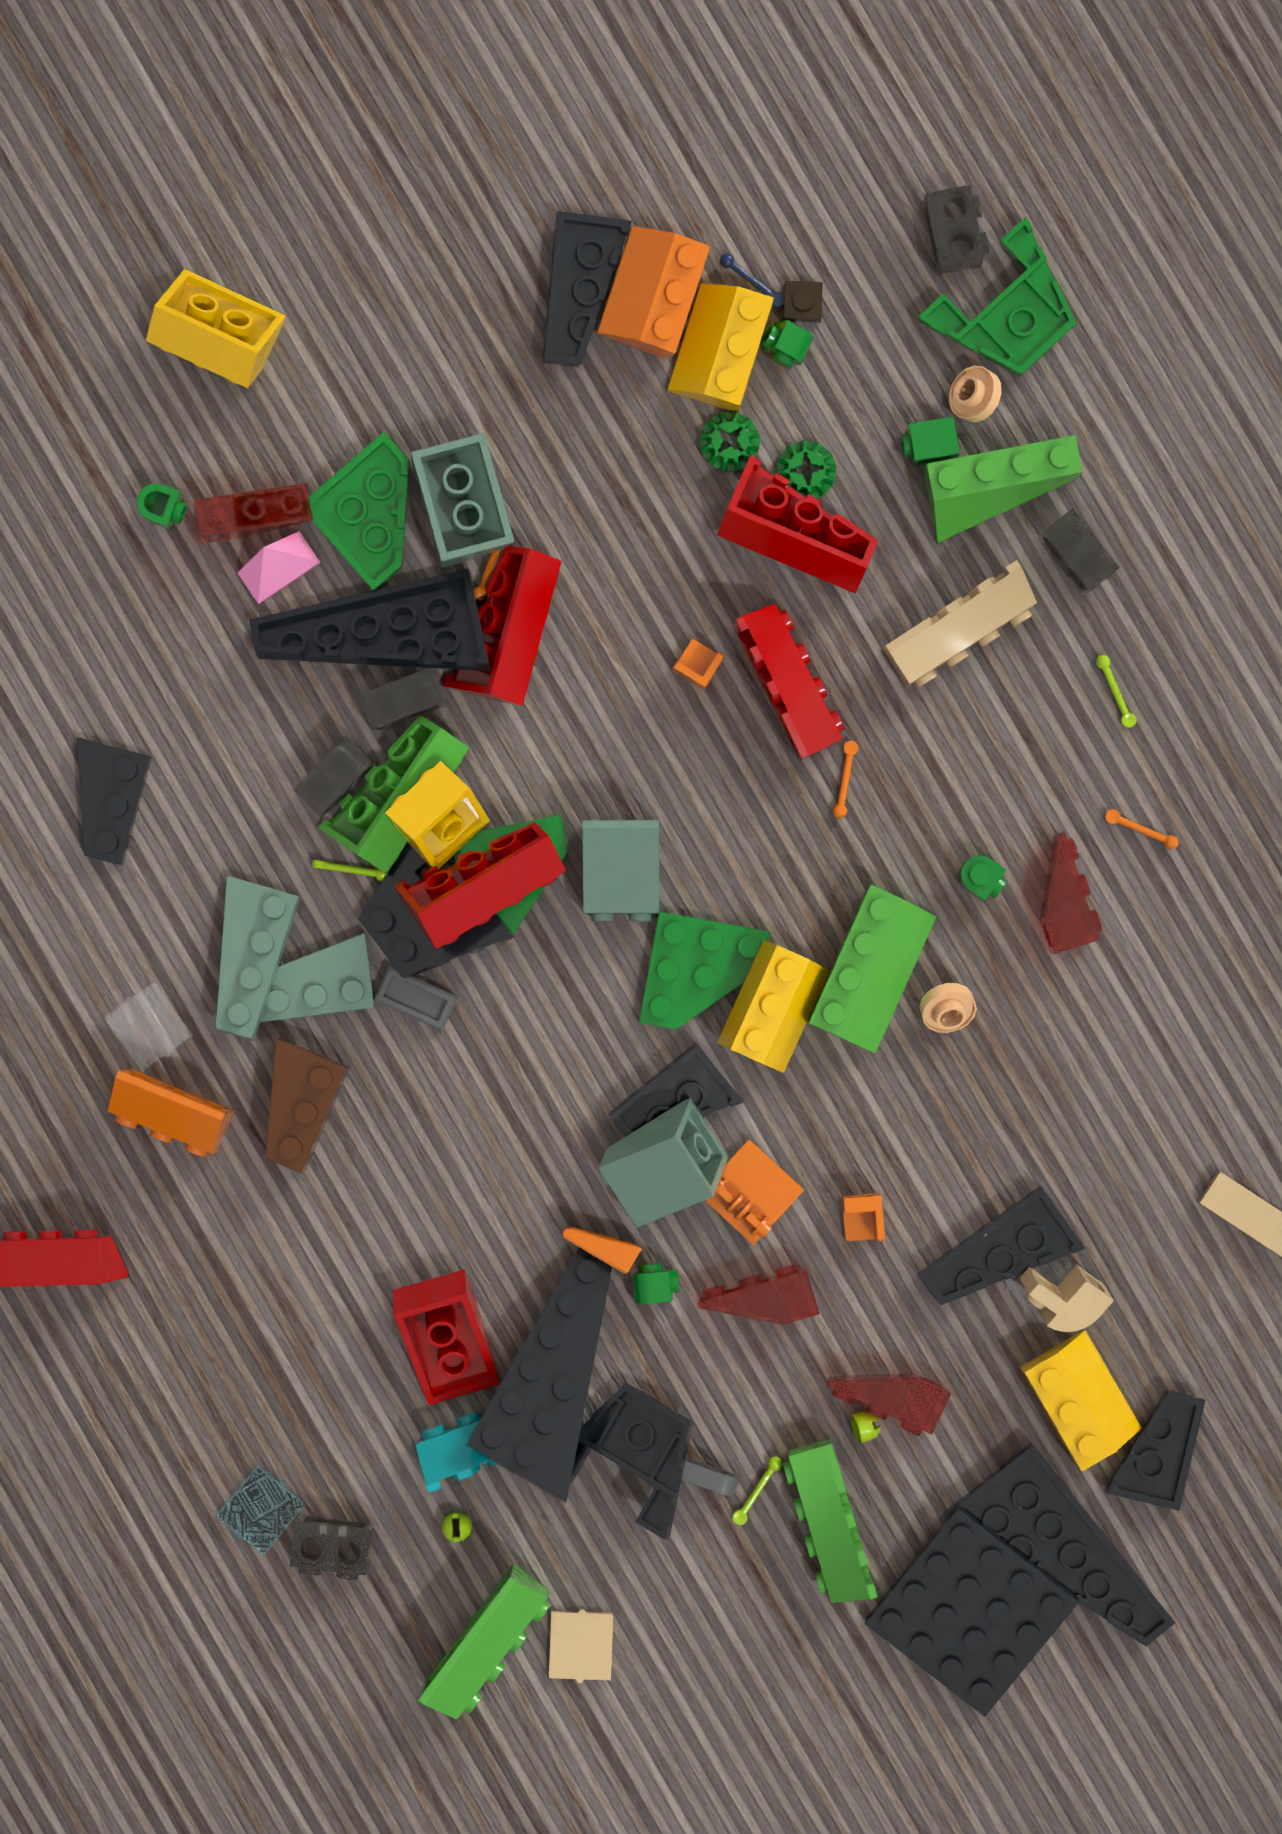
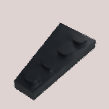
[542,211,632,367]
[918,1186,1086,1305]

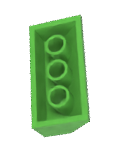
[807,885,937,1053]
[418,1563,551,1719]

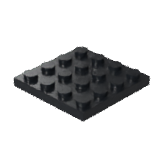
[865,1505,1079,1717]

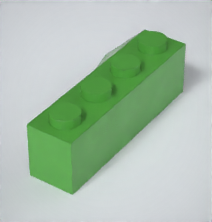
[923,435,1082,544]
[317,715,469,873]
[782,1438,878,1603]

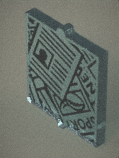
[216,1464,306,1556]

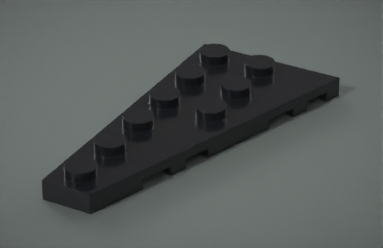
[943,1443,1175,1646]

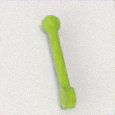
[1096,654,1136,728]
[312,860,389,882]
[733,1456,782,1525]

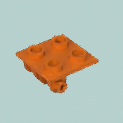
[705,1139,804,1245]

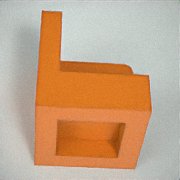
[673,638,725,691]
[841,1193,885,1241]

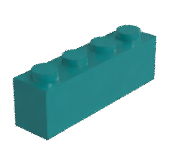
[415,1411,498,1493]

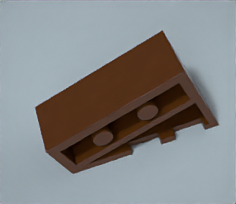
[266,1038,350,1173]

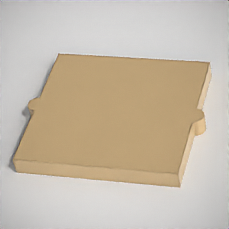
[549,1608,613,1683]

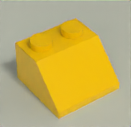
[385,761,490,869]

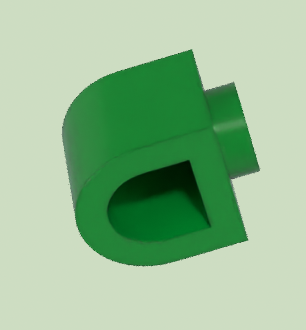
[761,320,814,369]
[137,483,187,530]
[958,856,1007,901]
[632,1263,680,1304]

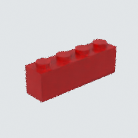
[717,455,878,594]
[442,545,562,706]
[733,604,845,761]
[393,822,566,949]
[0,1229,128,1287]

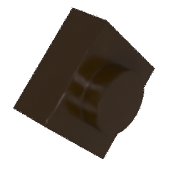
[783,281,823,323]

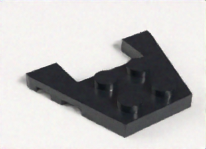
[358,843,514,979]
[571,1383,693,1540]

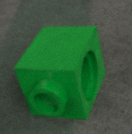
[901,416,960,467]

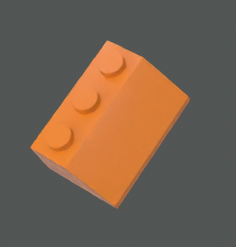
[596,226,710,359]
[107,1068,234,1157]

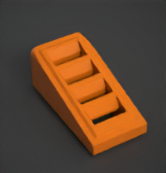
[562,1226,642,1274]

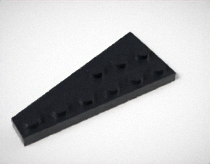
[249,568,491,671]
[466,1247,612,1503]

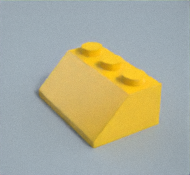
[146,269,286,388]
[667,283,774,412]
[717,940,830,1073]
[1020,1330,1142,1471]

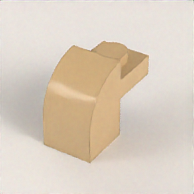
[1020,1264,1114,1332]

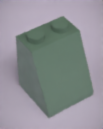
[582,820,659,921]
[598,1098,728,1228]

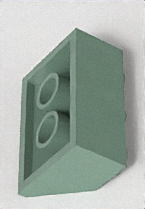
[411,433,515,568]

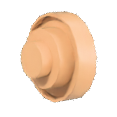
[949,365,1001,423]
[919,983,977,1033]

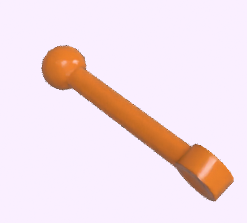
[474,549,500,601]
[832,741,858,818]
[1105,809,1179,850]

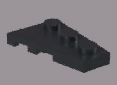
[77,737,152,866]
[608,1043,743,1136]
[1104,1389,1206,1511]

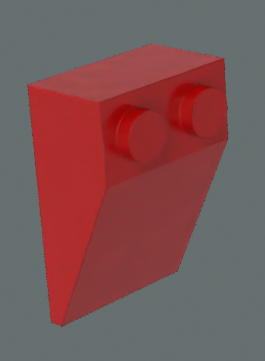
[393,1269,500,1406]

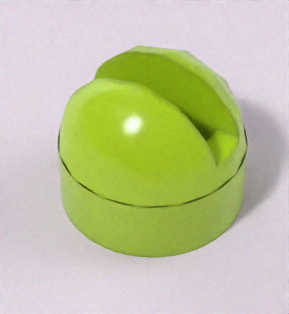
[850,1411,881,1444]
[441,1510,472,1542]

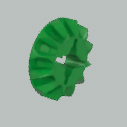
[700,411,760,472]
[776,440,837,499]

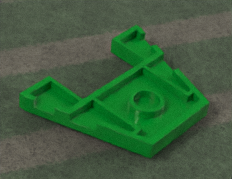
[917,217,1076,377]

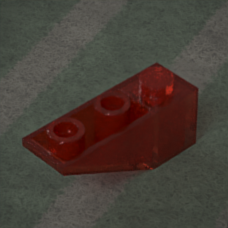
[193,483,313,544]
[1040,832,1102,954]
[697,1263,819,1325]
[827,1373,951,1436]

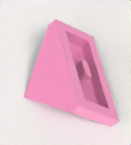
[238,531,321,604]

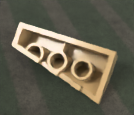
[882,560,1037,688]

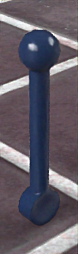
[720,253,784,308]

